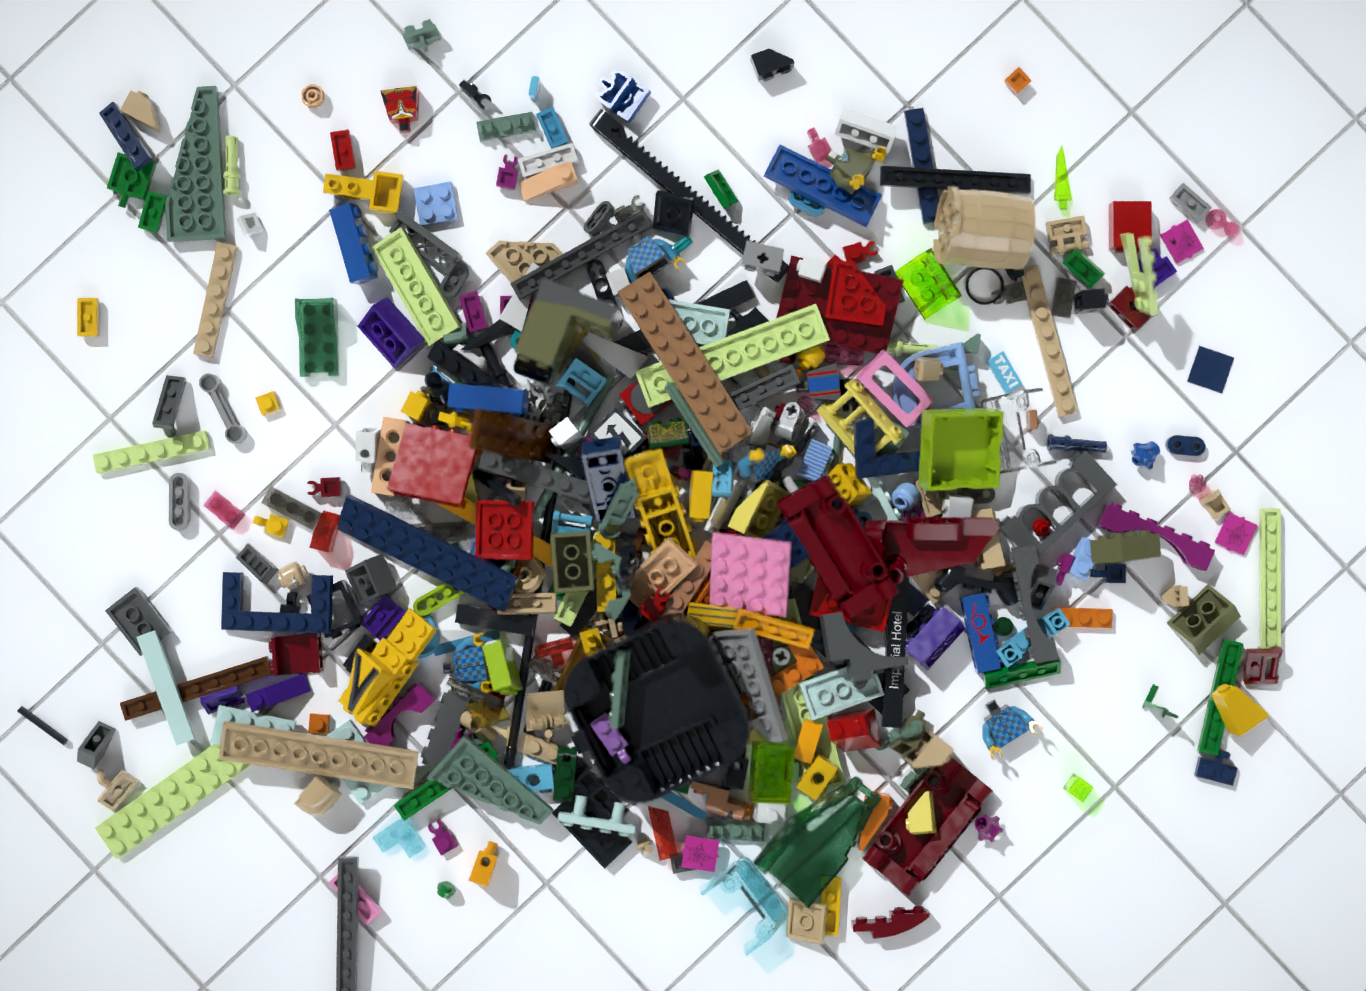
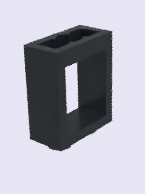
[306,580,363,640]

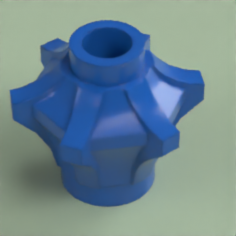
[1131,441,1161,470]

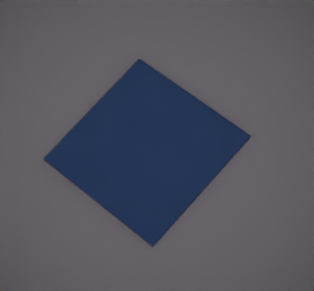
[1187,346,1234,393]

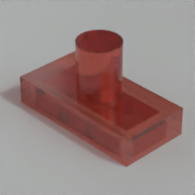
[535,636,574,666]

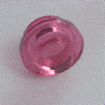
[796,396,814,413]

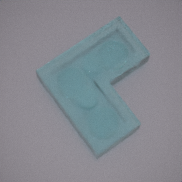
[372,818,426,859]

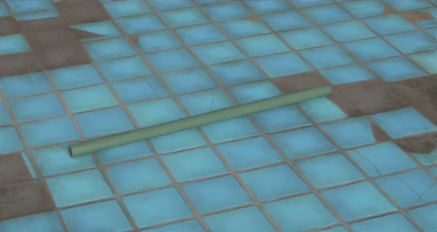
[501,374,615,573]

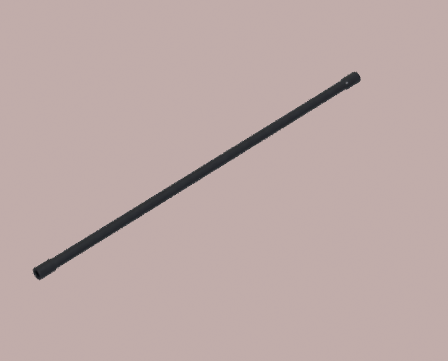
[504,366,576,766]

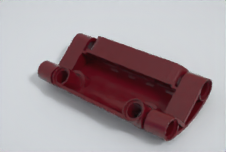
[776,474,899,619]
[862,758,993,896]

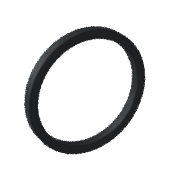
[965,268,1004,305]

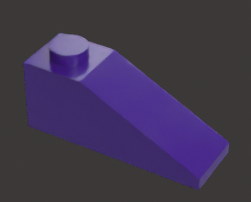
[245,673,311,712]

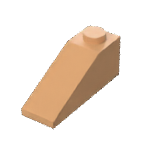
[518,161,579,202]

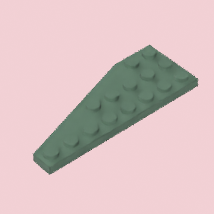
[165,86,227,243]

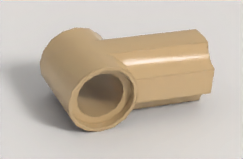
[460,710,497,743]

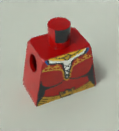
[380,86,420,133]

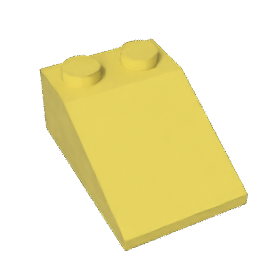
[728,480,790,539]

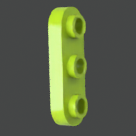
[413,583,465,616]

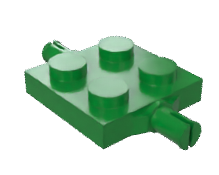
[106,152,156,209]

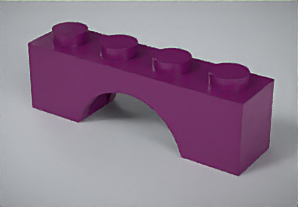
[363,682,437,746]

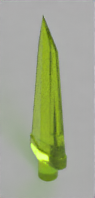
[1054,145,1072,211]

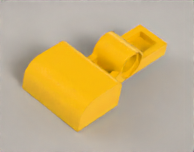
[323,171,404,215]

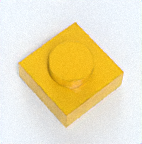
[255,391,281,416]

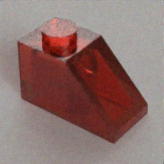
[309,510,340,553]

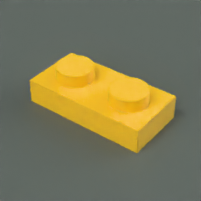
[77,298,99,337]

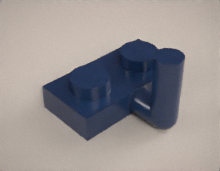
[1194,749,1238,786]

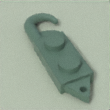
[599,478,639,540]

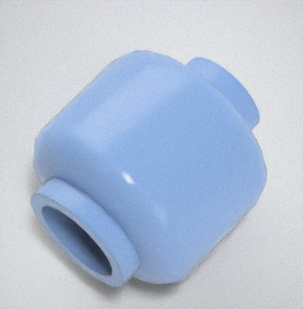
[891,482,920,511]

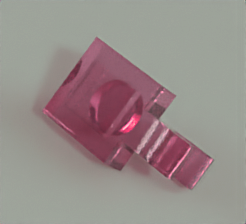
[806,127,831,163]

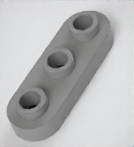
[168,473,190,530]

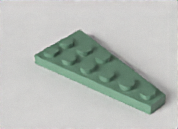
[426,735,553,825]

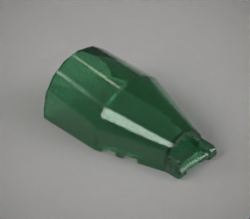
[753,776,881,908]

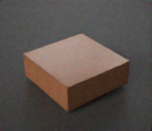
[1026,410,1038,430]

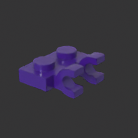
[1138,248,1177,288]

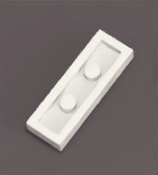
[518,143,578,178]

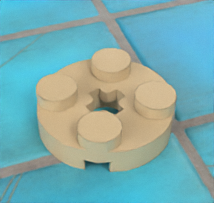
[512,557,546,594]

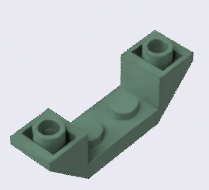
[591,543,631,621]

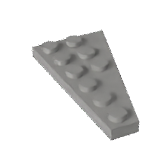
[712,628,788,742]

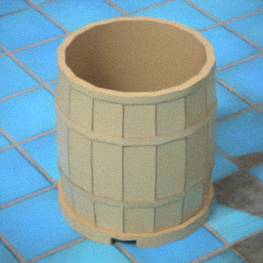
[933,186,1036,270]

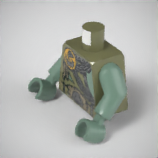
[876,709,927,757]

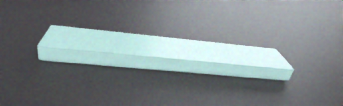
[137,630,196,746]

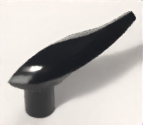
[1005,269,1025,283]

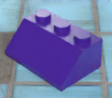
[357,297,425,369]
[905,606,966,671]

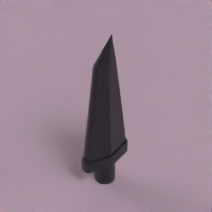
[460,319,514,350]

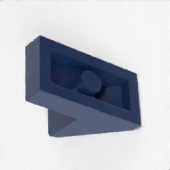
[621,599,648,634]

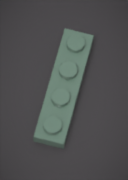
[609,647,631,729]

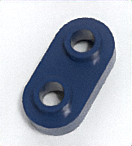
[1165,435,1206,456]

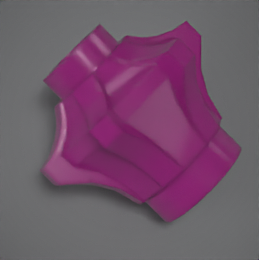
[974,815,1003,843]

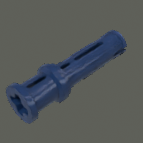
[1046,434,1107,453]

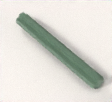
[665,382,724,467]

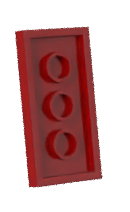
[808,577,892,632]

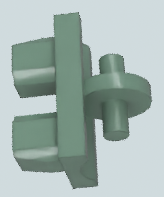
[402,19,441,52]

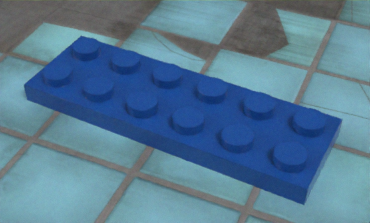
[763,144,882,227]

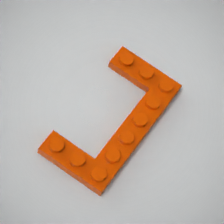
[740,617,824,712]

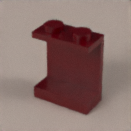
[268,633,324,676]

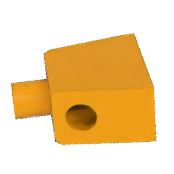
[468,840,499,887]

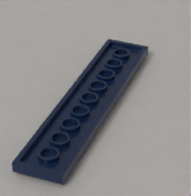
[336,494,519,612]

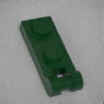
[553,745,577,801]

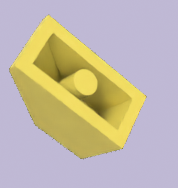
[906,792,936,835]

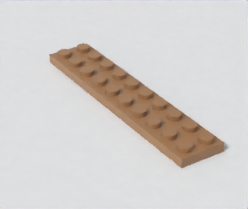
[617,272,753,454]

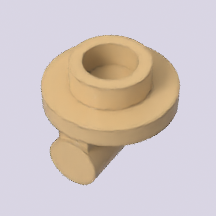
[635,838,653,856]

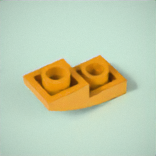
[793,719,823,764]

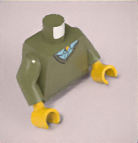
[826,147,887,195]

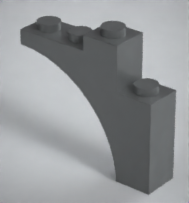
[819,612,909,685]

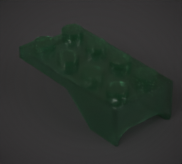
[295,297,339,377]

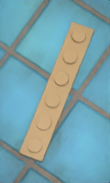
[193,242,238,358]

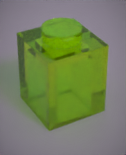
[1063,773,1094,803]

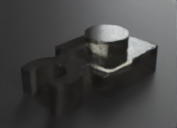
[991,281,1027,305]

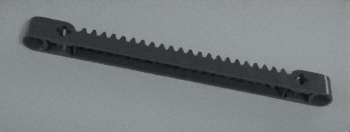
[588,109,790,283]

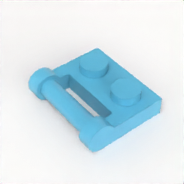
[556,357,607,407]
[550,510,593,542]

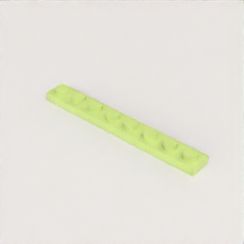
[1259,508,1281,662]

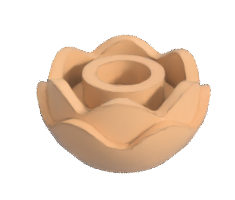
[301,84,325,108]

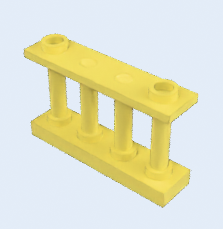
[816,378,905,455]

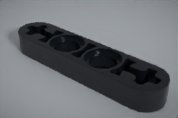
[587,259,623,329]

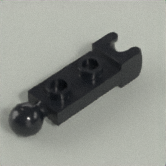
[616,545,641,591]

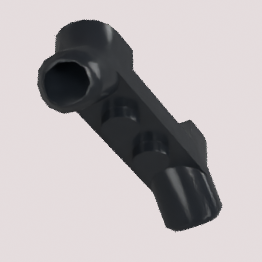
[934,566,1018,607]

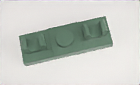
[476,112,536,142]
[706,818,765,842]

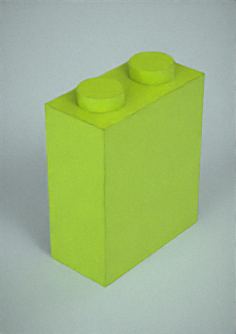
[482,640,523,697]

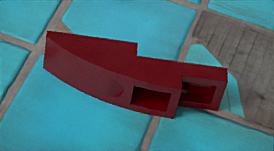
[851,906,930,939]

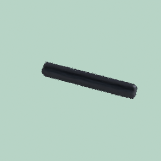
[473,469,522,507]

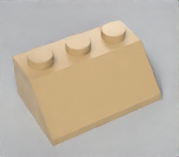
[904,728,954,768]

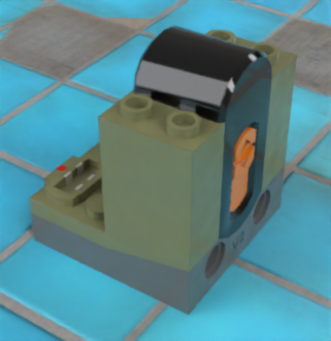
[513,278,624,386]

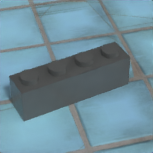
[420,689,472,768]

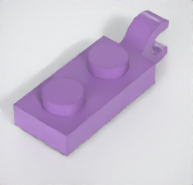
[590,712,631,765]

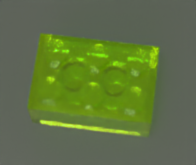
[748,741,795,804]

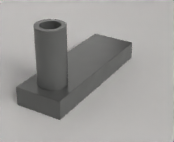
[152,375,187,437]

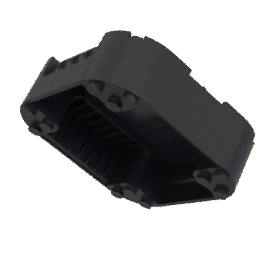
[564,613,752,803]

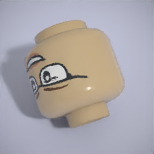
[278,562,308,590]

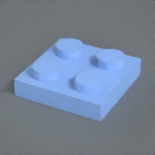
[413,181,459,227]

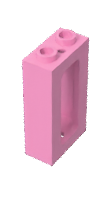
[856,350,934,427]

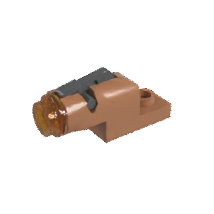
[690,780,753,822]

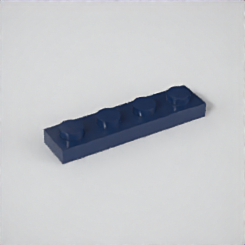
[99,101,153,171]

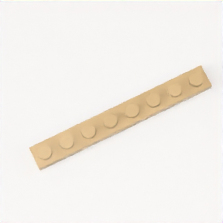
[1020,265,1078,417]

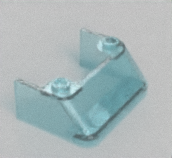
[700,856,788,956]

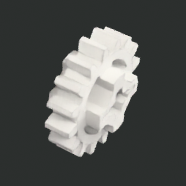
[515,379,555,420]

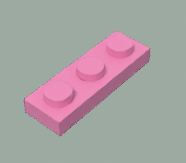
[328,874,383,925]

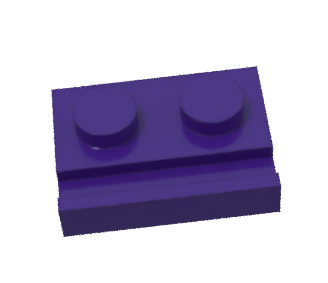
[361,594,407,641]

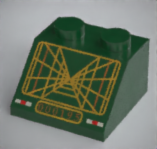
[647,418,689,450]

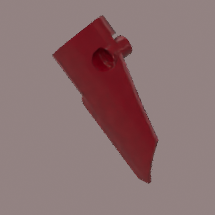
[864,517,1000,584]

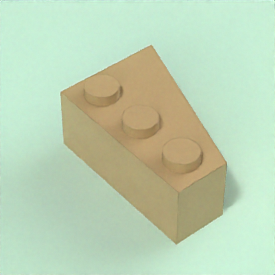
[971,508,1005,570]

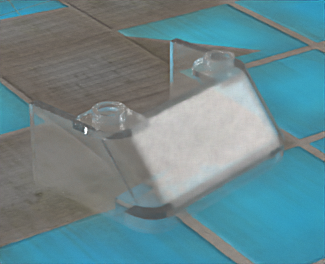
[980,387,1057,474]

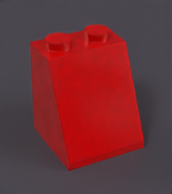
[827,708,882,752]

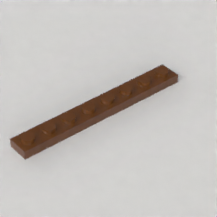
[119,656,273,721]

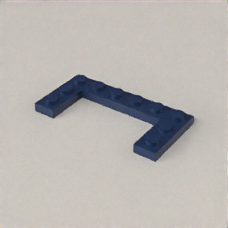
[853,407,965,479]
[221,572,333,634]

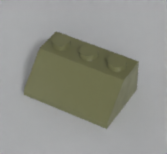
[1167,584,1241,655]

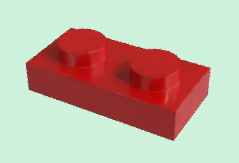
[330,129,356,172]

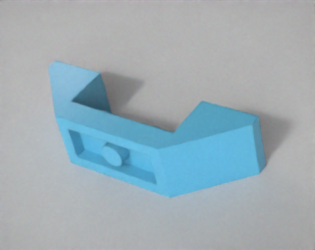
[996,608,1070,668]

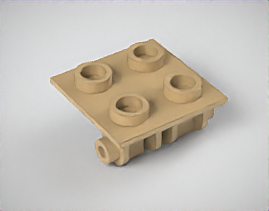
[526,690,567,731]

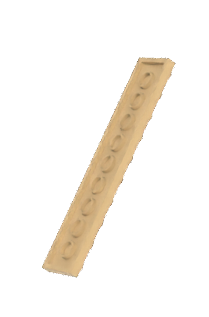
[219,721,419,789]

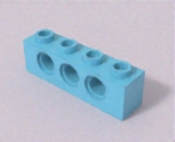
[506,763,555,793]

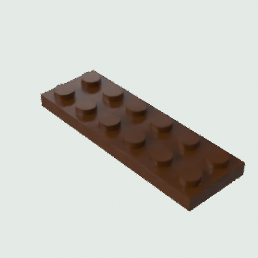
[469,408,555,464]

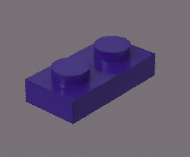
[200,686,245,715]

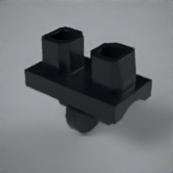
[420,372,451,404]

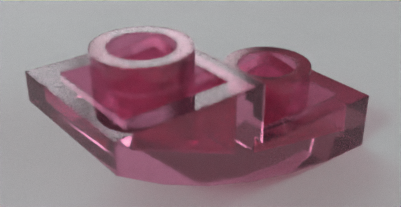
[203,490,246,530]

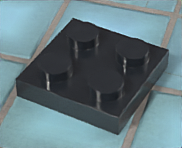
[652,190,694,237]

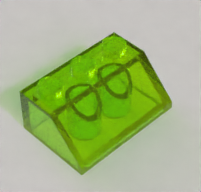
[895,248,962,320]

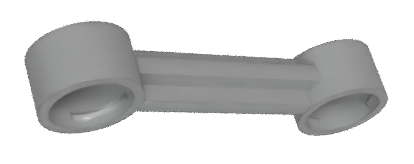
[199,373,247,444]

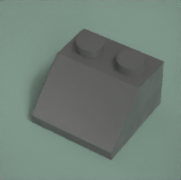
[345,554,397,605]

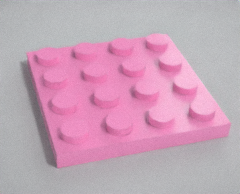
[710,533,791,617]

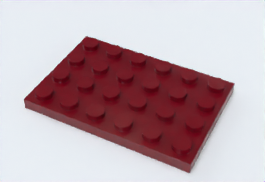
[776,255,904,354]

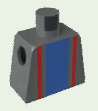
[796,363,841,401]

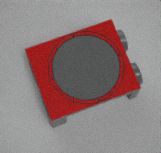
[619,381,674,426]

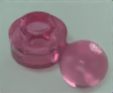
[1205,209,1240,237]

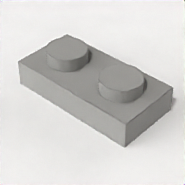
[1169,183,1212,223]

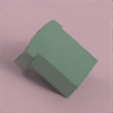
[443,322,471,349]

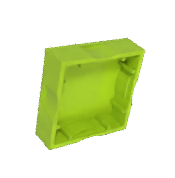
[918,408,1004,491]

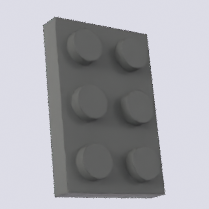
[105,587,172,656]

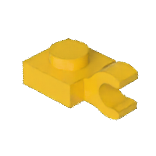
[253,514,290,538]

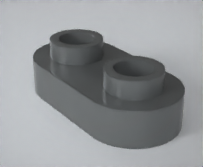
[584,201,615,236]
[440,262,470,299]

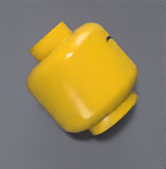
[797,344,825,371]

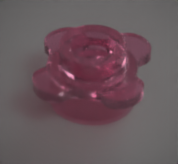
[1189,474,1206,493]

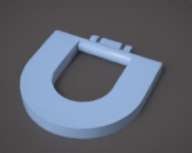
[892,342,980,429]

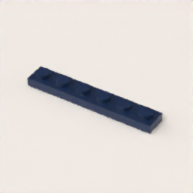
[904,108,939,224]

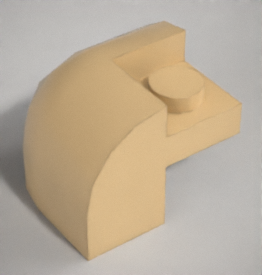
[294,775,343,815]

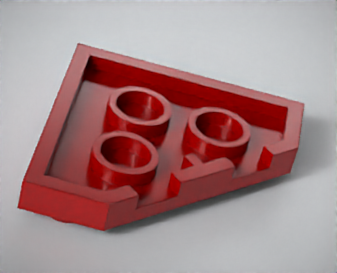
[825,260,886,326]

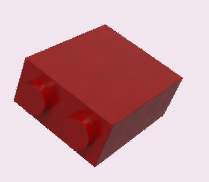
[1108,201,1152,253]

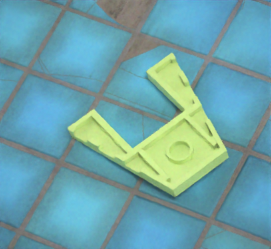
[1120,232,1159,316]

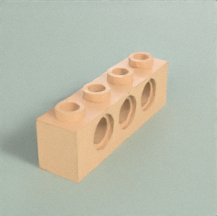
[371,416,409,496]

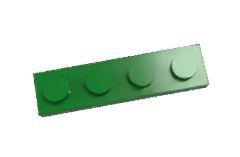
[983,656,1061,689]

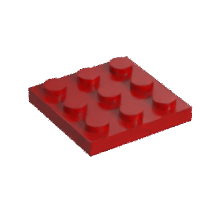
[475,500,535,560]

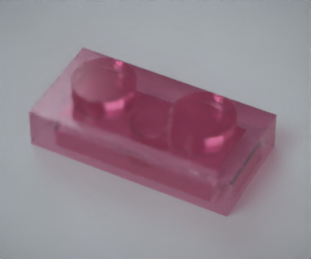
[825,344,864,366]

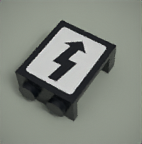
[589,407,649,467]

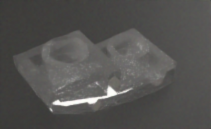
[385,497,428,521]

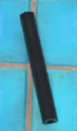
[17,706,69,746]

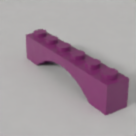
[1096,502,1215,571]

